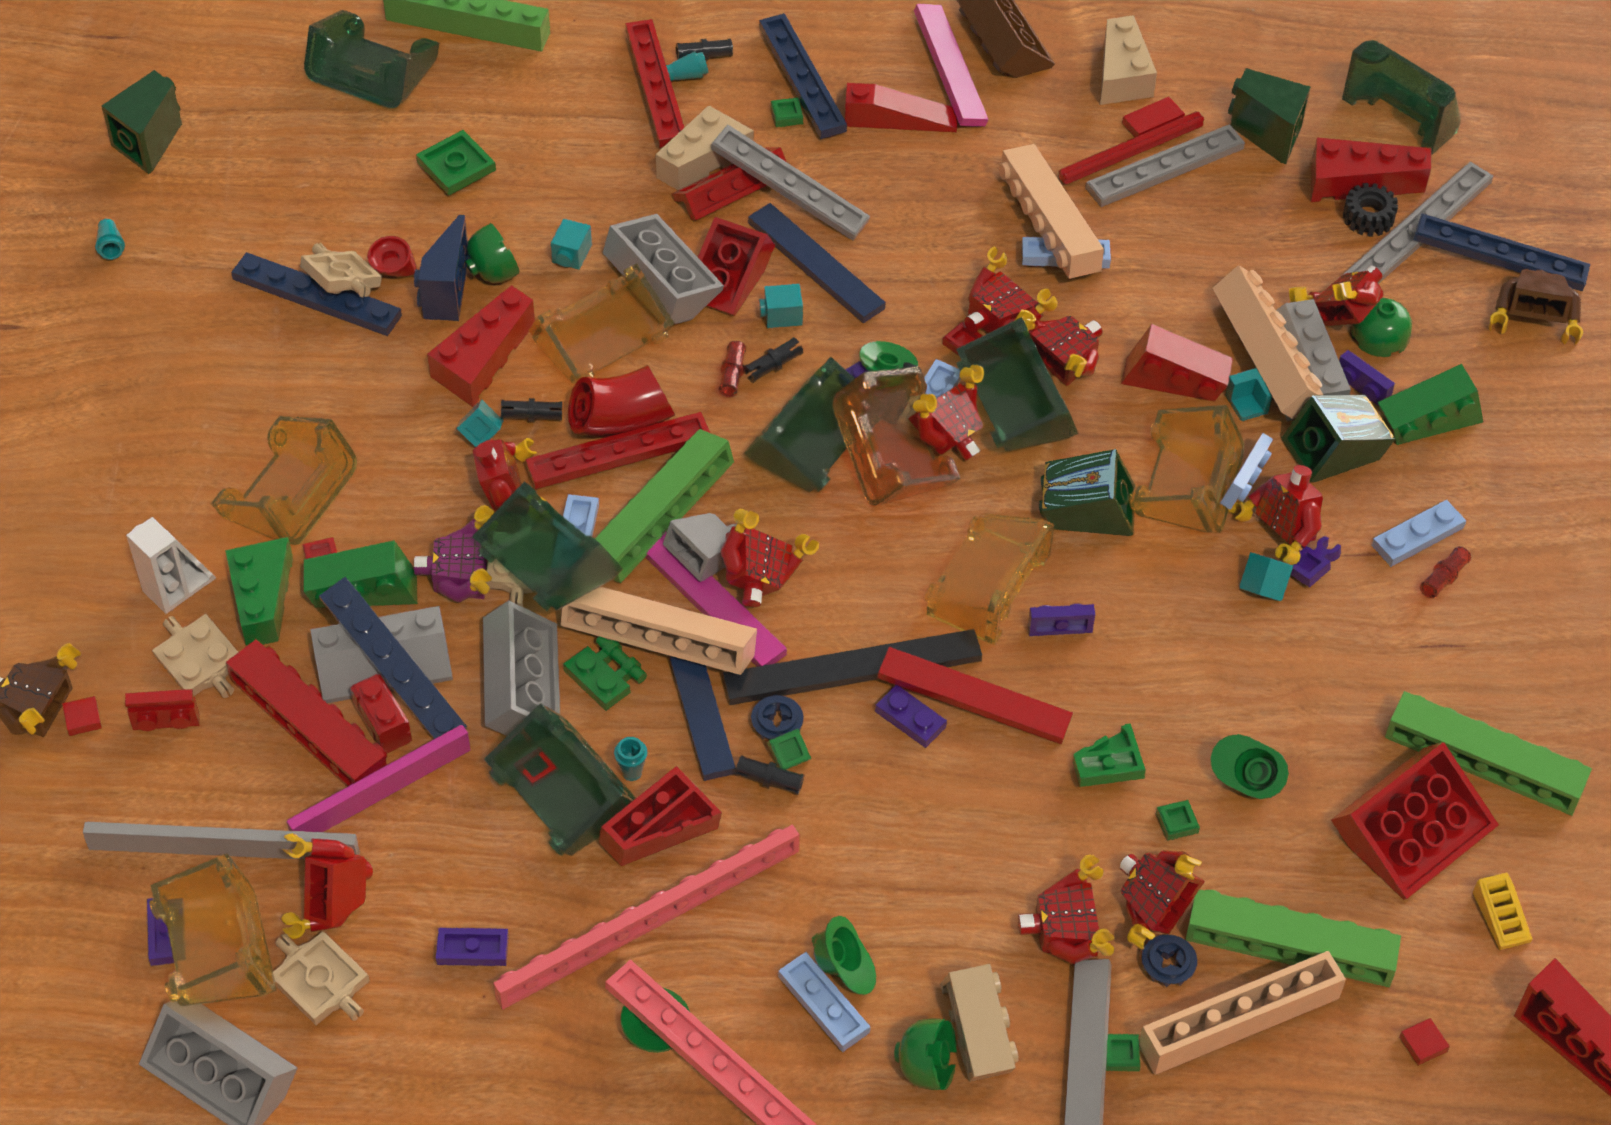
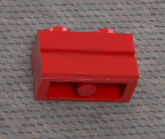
[350,674,412,754]

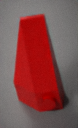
[845,83,957,133]

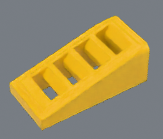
[1473,873,1533,950]

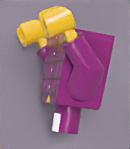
[414,505,496,602]

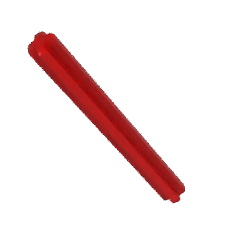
[1058,111,1204,185]

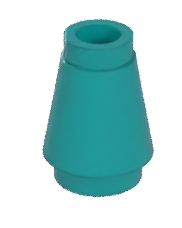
[666,51,709,81]
[95,219,125,260]
[614,737,647,781]

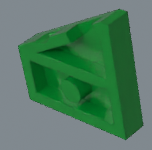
[1073,723,1146,787]

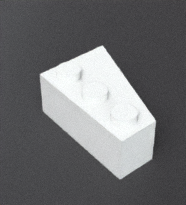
[126,517,216,614]

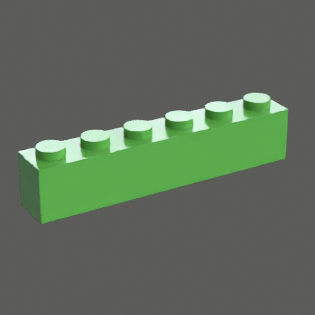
[383,0,550,52]
[585,429,734,583]
[1385,691,1592,816]
[1185,889,1401,988]

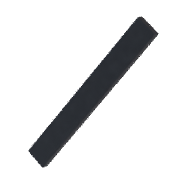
[723,629,982,705]

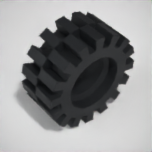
[1343,183,1398,237]

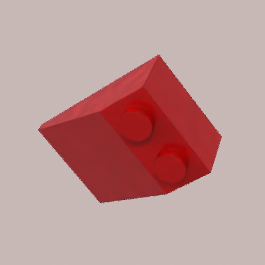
[698,217,775,316]

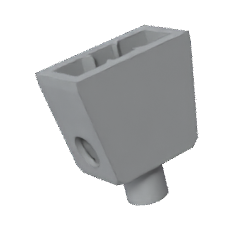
[663,513,737,582]

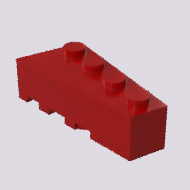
[1311,137,1431,202]
[427,285,535,407]
[1514,958,1611,1097]

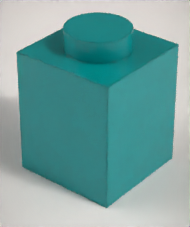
[551,219,592,270]
[759,284,803,328]

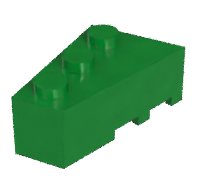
[1378,364,1484,445]
[225,537,293,646]
[304,540,418,608]

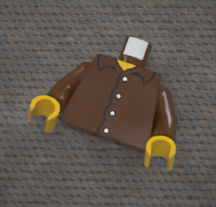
[1489,269,1583,345]
[0,643,81,737]

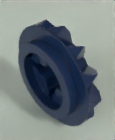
[751,695,804,740]
[1141,934,1197,987]

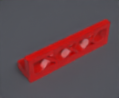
[671,147,786,220]

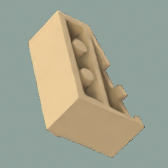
[1100,15,1157,105]
[656,106,754,190]
[940,964,1018,1082]

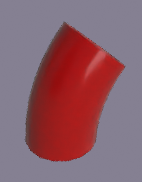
[568,365,675,435]

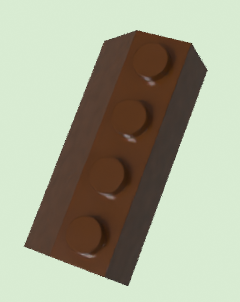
[957,0,1055,78]

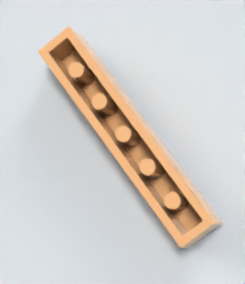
[999,144,1104,279]
[1213,265,1323,419]
[561,581,757,675]
[1139,951,1346,1075]

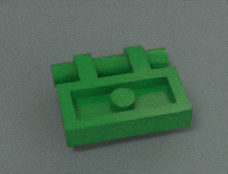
[563,636,647,711]

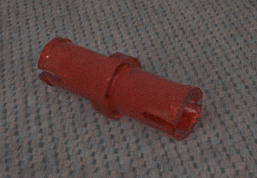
[719,341,746,397]
[1420,546,1472,599]

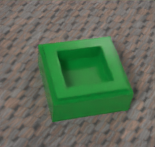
[771,97,803,128]
[767,728,812,770]
[1156,800,1200,841]
[1106,1034,1141,1072]

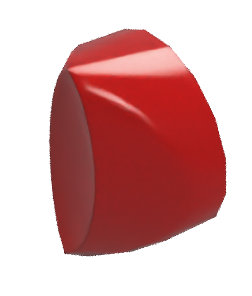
[367,236,417,277]

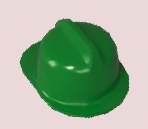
[1210,734,1289,799]
[812,916,877,995]

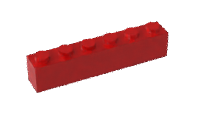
[226,639,387,787]

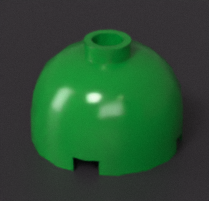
[465,223,520,283]
[1351,298,1412,357]
[894,1018,957,1090]

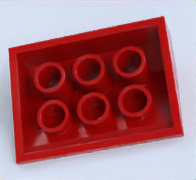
[1331,742,1499,900]

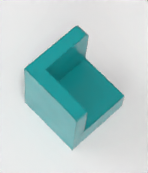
[1225,368,1272,421]
[457,399,503,447]
[1240,552,1293,601]

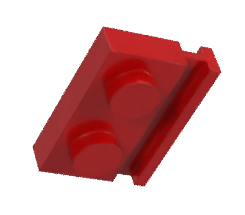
[125,689,200,731]

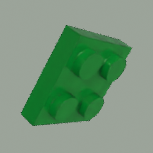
[416,130,496,195]

